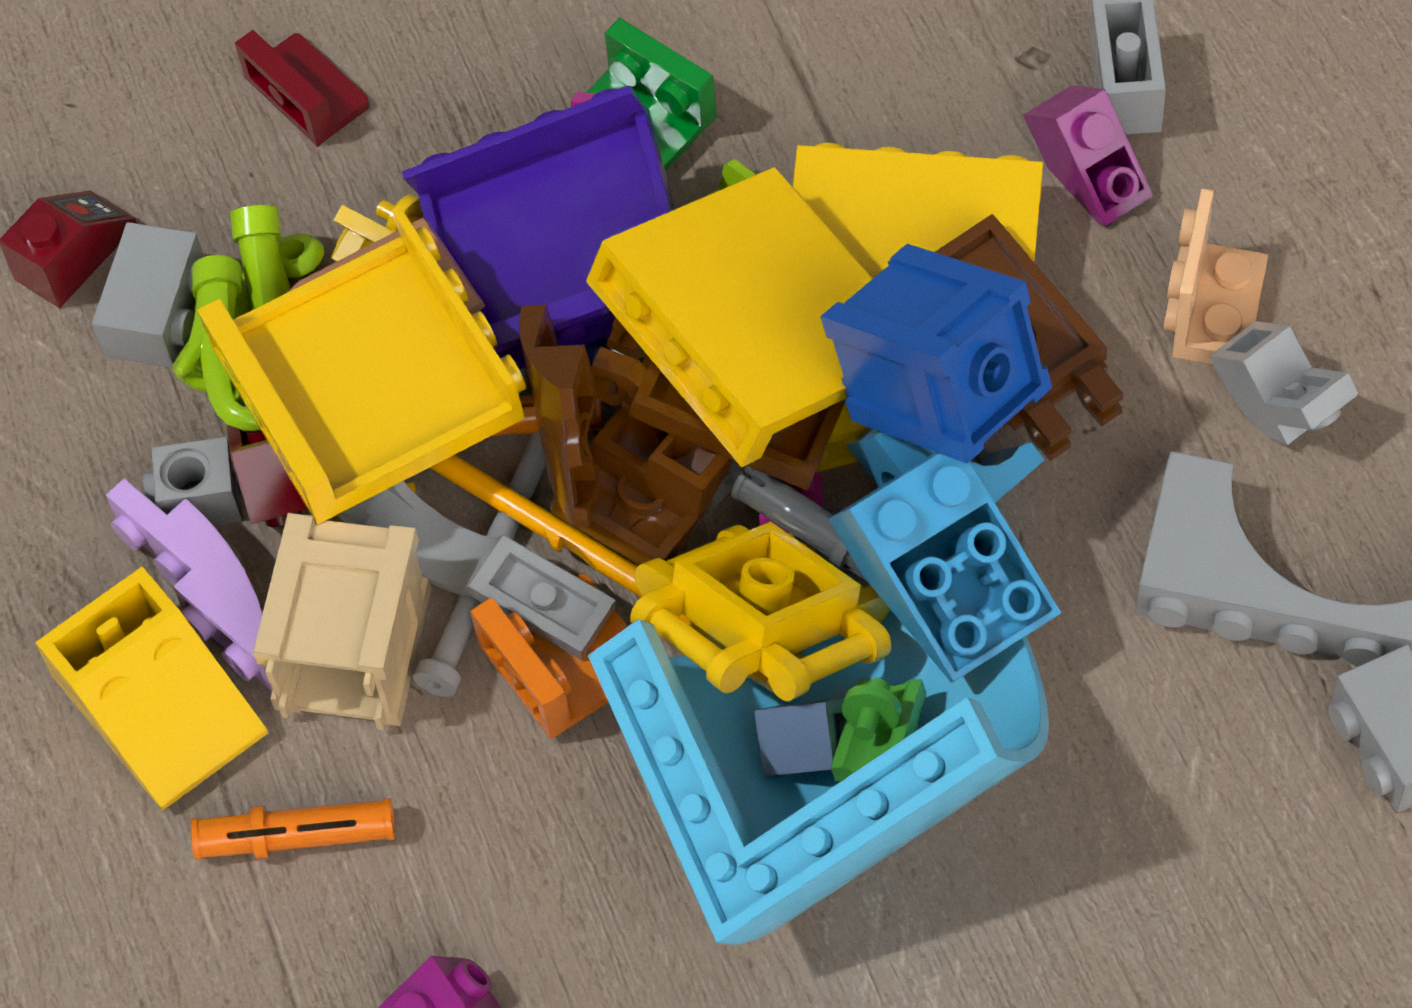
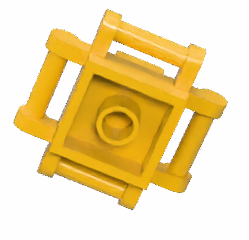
[630,521,891,701]

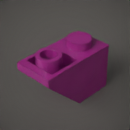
[1023,85,1153,226]

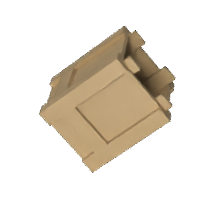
[253,513,432,731]

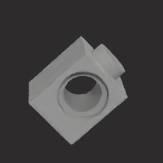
[143,437,242,526]

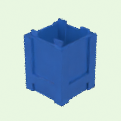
[820,244,1052,464]

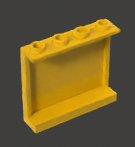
[792,143,1043,278]
[586,167,873,467]
[197,209,526,525]

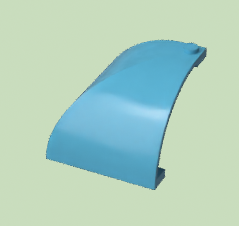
[588,609,1049,945]

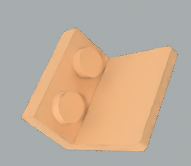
[1163,188,1269,364]

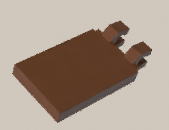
[935,214,1123,461]
[591,317,847,491]

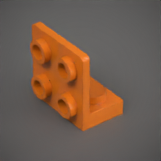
[470,574,628,740]

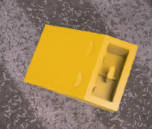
[35,566,268,811]

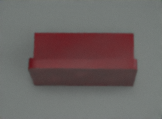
[235,30,370,147]

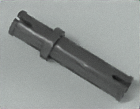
[731,466,868,582]

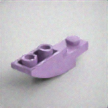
[106,478,273,692]

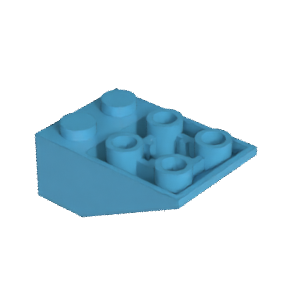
[829,452,1061,682]

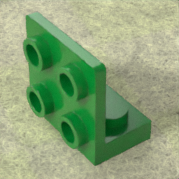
[586,17,717,172]

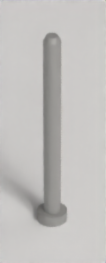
[413,431,546,697]

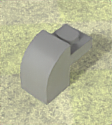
[1209,321,1359,445]

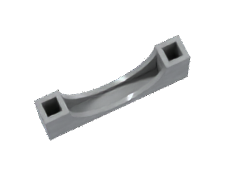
[1136,451,1412,666]

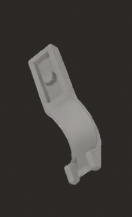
[337,481,616,661]

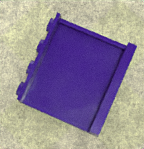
[402,85,675,369]

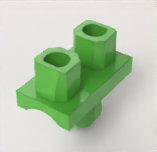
[831,678,927,781]

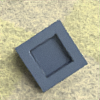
[754,697,846,776]

